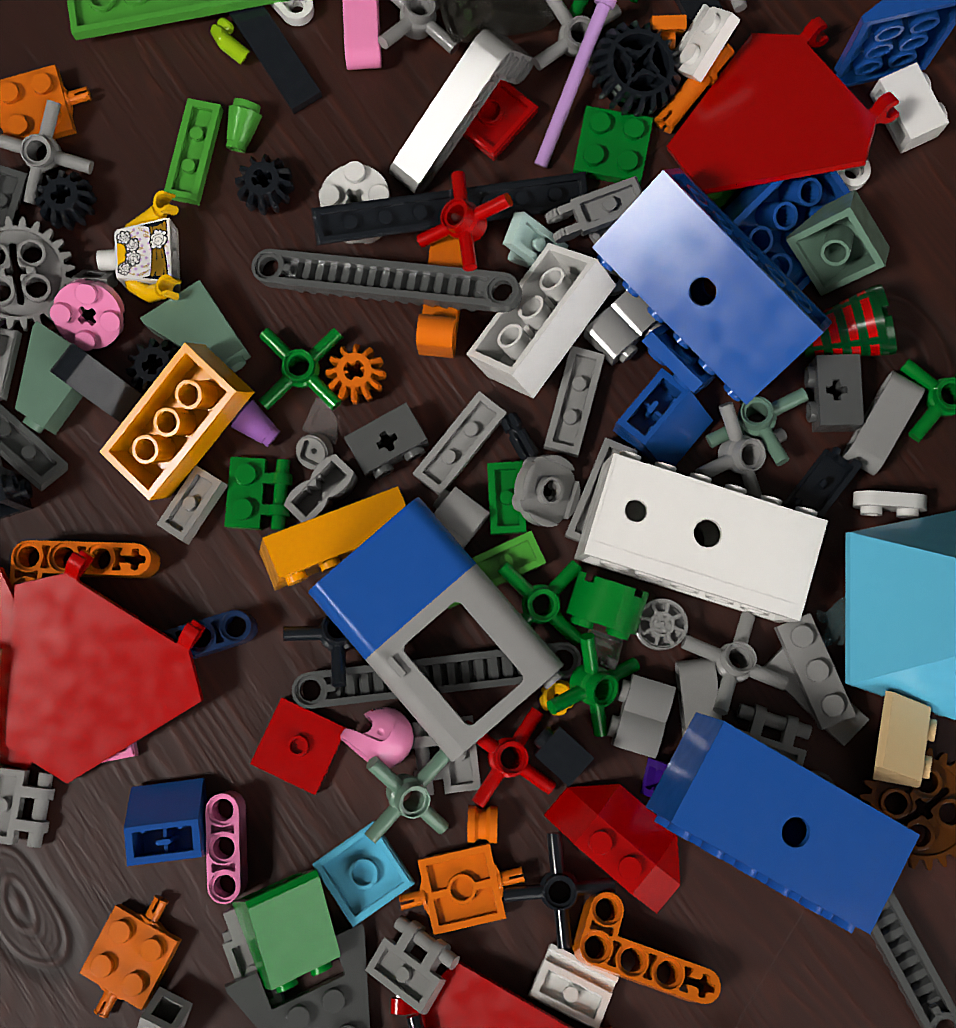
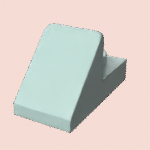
[503,212,569,268]

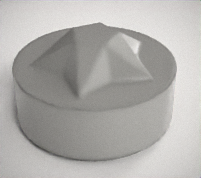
[296,432,333,469]

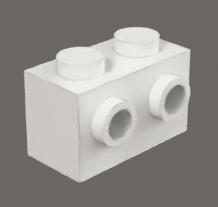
[870,62,949,153]

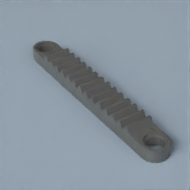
[251,249,522,313]
[292,642,581,709]
[809,770,956,1028]

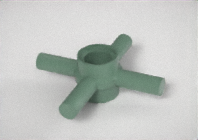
[705,388,809,466]
[365,749,450,844]

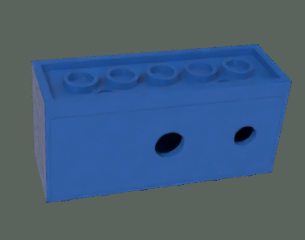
[592,168,832,405]
[646,712,920,934]

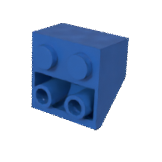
[613,368,713,466]
[124,778,207,866]

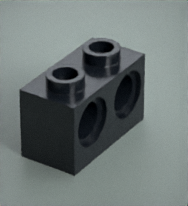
[533,725,594,786]

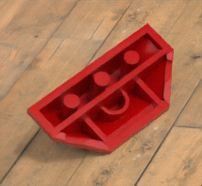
[544,784,680,914]

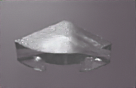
[302,397,339,444]
[587,629,623,671]

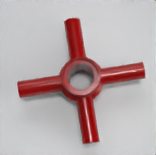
[417,171,513,272]
[465,707,556,808]

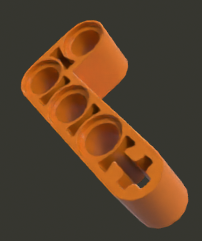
[416,235,462,358]
[9,540,161,589]
[573,892,721,1004]

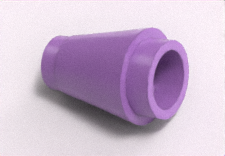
[231,400,281,447]

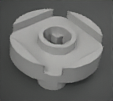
[512,455,580,527]

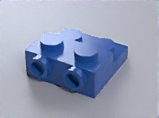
[642,323,717,395]

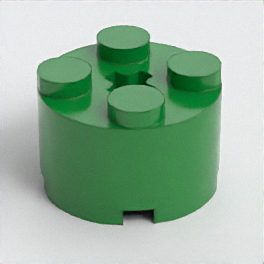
[566,571,649,641]

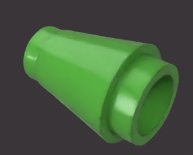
[226,98,262,153]

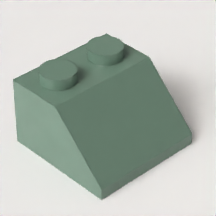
[786,189,890,296]

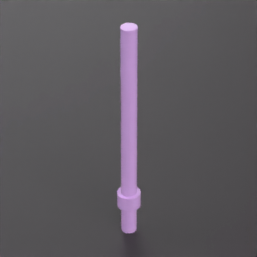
[534,0,617,168]

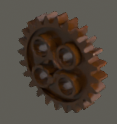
[858,747,956,870]

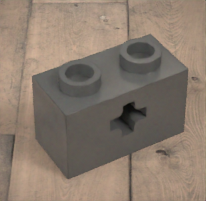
[804,354,864,432]
[344,402,429,480]

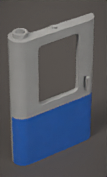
[308,497,564,762]

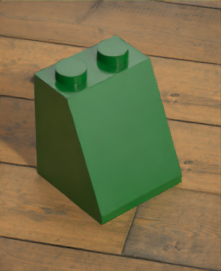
[232,869,341,993]

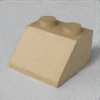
[873,691,937,788]

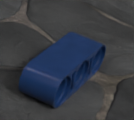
[162,610,258,659]

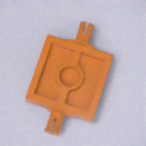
[0,64,92,140]
[399,842,525,935]
[80,895,182,1018]

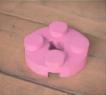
[50,278,125,351]

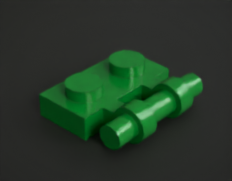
[224,457,293,531]

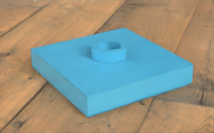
[312,820,415,927]

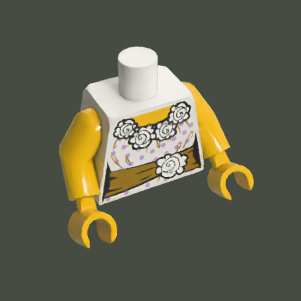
[96,190,181,303]

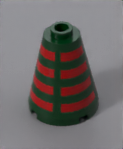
[804,284,897,358]

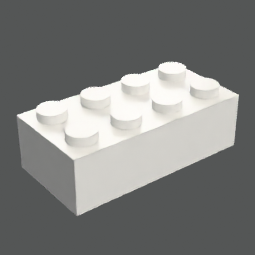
[466,243,616,399]

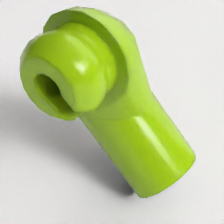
[210,18,250,65]

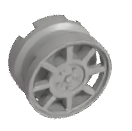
[636,599,688,651]

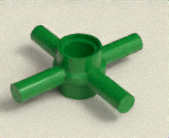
[258,328,343,410]
[900,359,956,442]
[497,560,583,646]
[547,633,640,737]

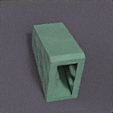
[140,280,251,373]
[15,321,83,435]

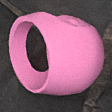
[340,707,414,769]

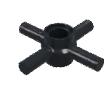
[283,616,353,687]
[503,832,616,949]

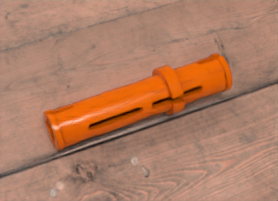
[654,43,735,134]

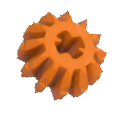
[326,343,386,405]

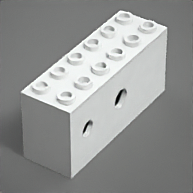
[574,451,828,623]

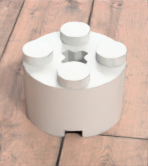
[319,161,391,244]

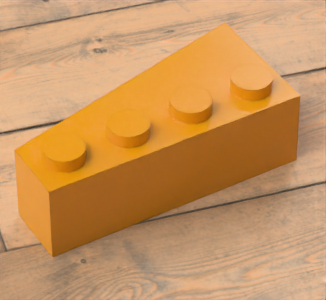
[259,486,406,591]

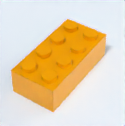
[100,342,254,501]

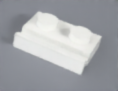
[674,4,740,83]
[528,943,619,1028]

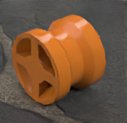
[467,805,498,843]

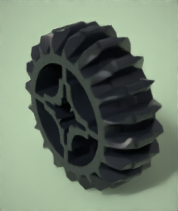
[589,20,682,117]

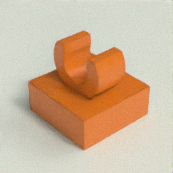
[649,15,687,50]

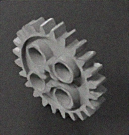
[0,216,76,331]

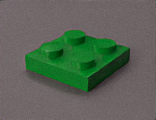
[573,106,653,184]

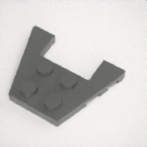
[225,922,370,1028]

